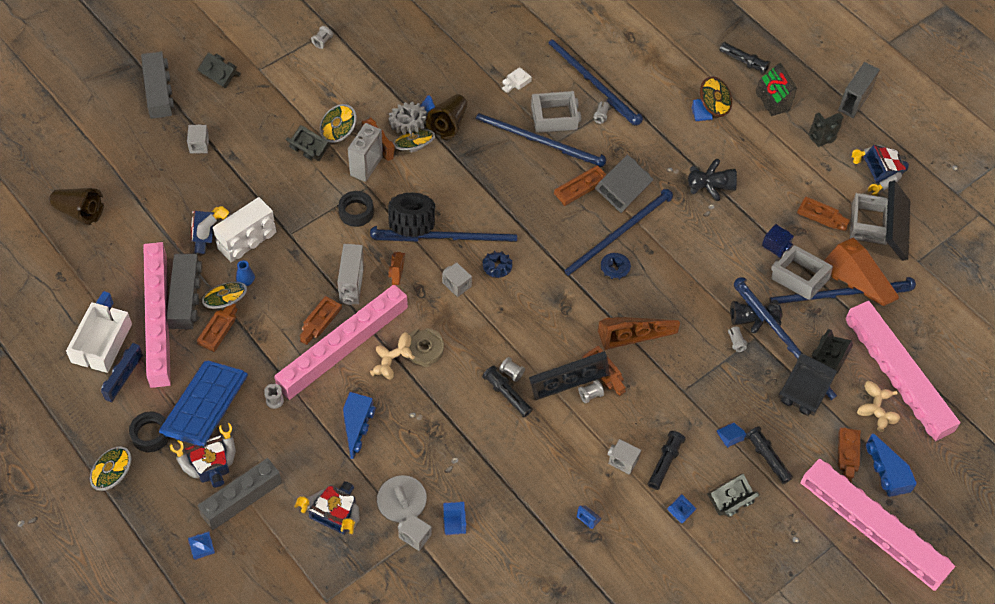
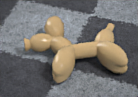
[370,332,415,380]
[857,381,900,432]

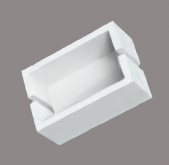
[213,197,276,262]
[66,302,132,373]

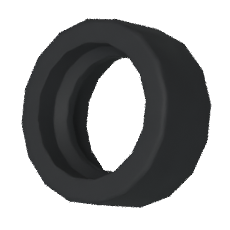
[338,191,374,227]
[129,411,170,453]

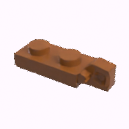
[362,118,395,161]
[797,197,850,231]
[389,251,405,285]
[300,296,342,345]
[197,303,238,352]
[582,346,626,396]
[837,427,861,482]

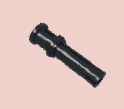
[719,42,771,75]
[482,365,533,418]
[745,426,793,484]
[647,431,686,490]

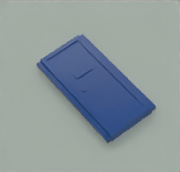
[159,361,248,446]

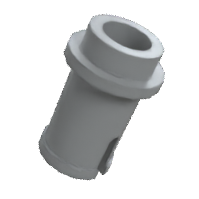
[593,101,609,124]
[728,326,747,352]

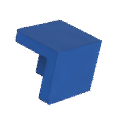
[443,502,466,535]

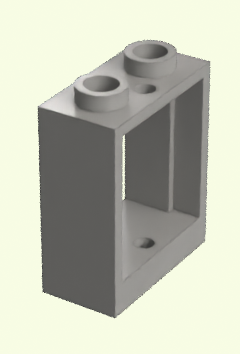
[531,91,581,133]
[348,123,383,182]
[850,193,888,245]
[337,244,364,305]
[771,245,833,300]

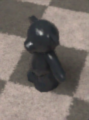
[688,159,737,201]
[730,300,783,334]

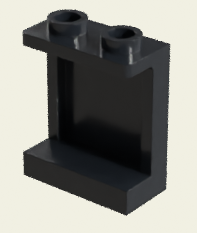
[778,353,837,416]

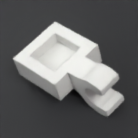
[502,67,532,93]

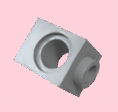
[187,124,209,153]
[442,262,472,297]
[607,439,641,475]
[398,514,432,551]

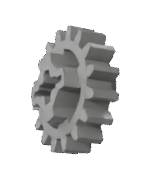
[389,102,427,135]

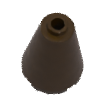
[425,94,468,139]
[49,188,104,225]

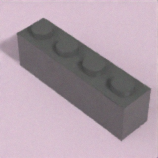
[141,51,174,119]
[167,254,202,329]
[197,458,282,531]

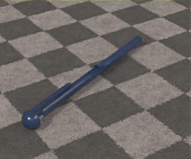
[549,39,643,126]
[476,113,606,168]
[564,189,673,276]
[370,226,517,242]
[734,277,837,400]
[769,277,916,304]

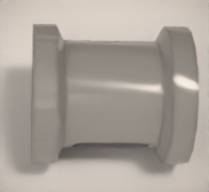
[311,26,333,49]
[499,357,525,382]
[578,380,604,403]
[264,384,284,409]

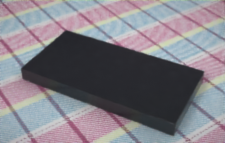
[886,180,910,261]
[529,351,610,400]

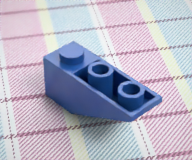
[343,392,376,459]
[866,434,917,497]

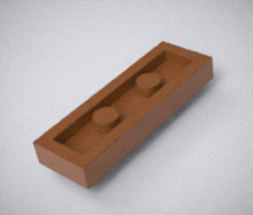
[554,165,606,206]

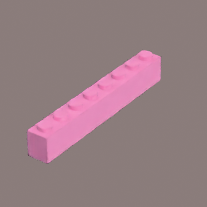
[144,242,171,388]
[274,285,408,400]
[846,301,960,441]
[801,458,955,591]

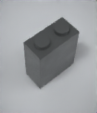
[838,62,880,118]
[595,154,654,213]

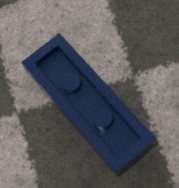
[101,343,143,403]

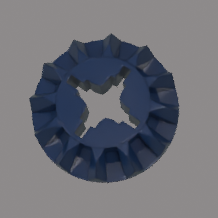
[483,250,513,278]
[601,253,631,280]

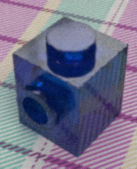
[762,224,794,257]

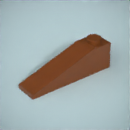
[824,237,899,306]
[598,317,680,350]

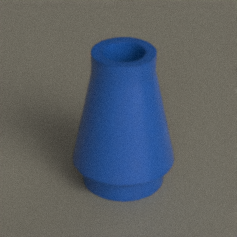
[236,260,255,286]

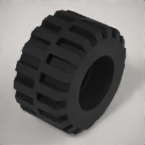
[388,192,435,237]

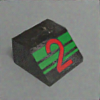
[756,63,797,116]

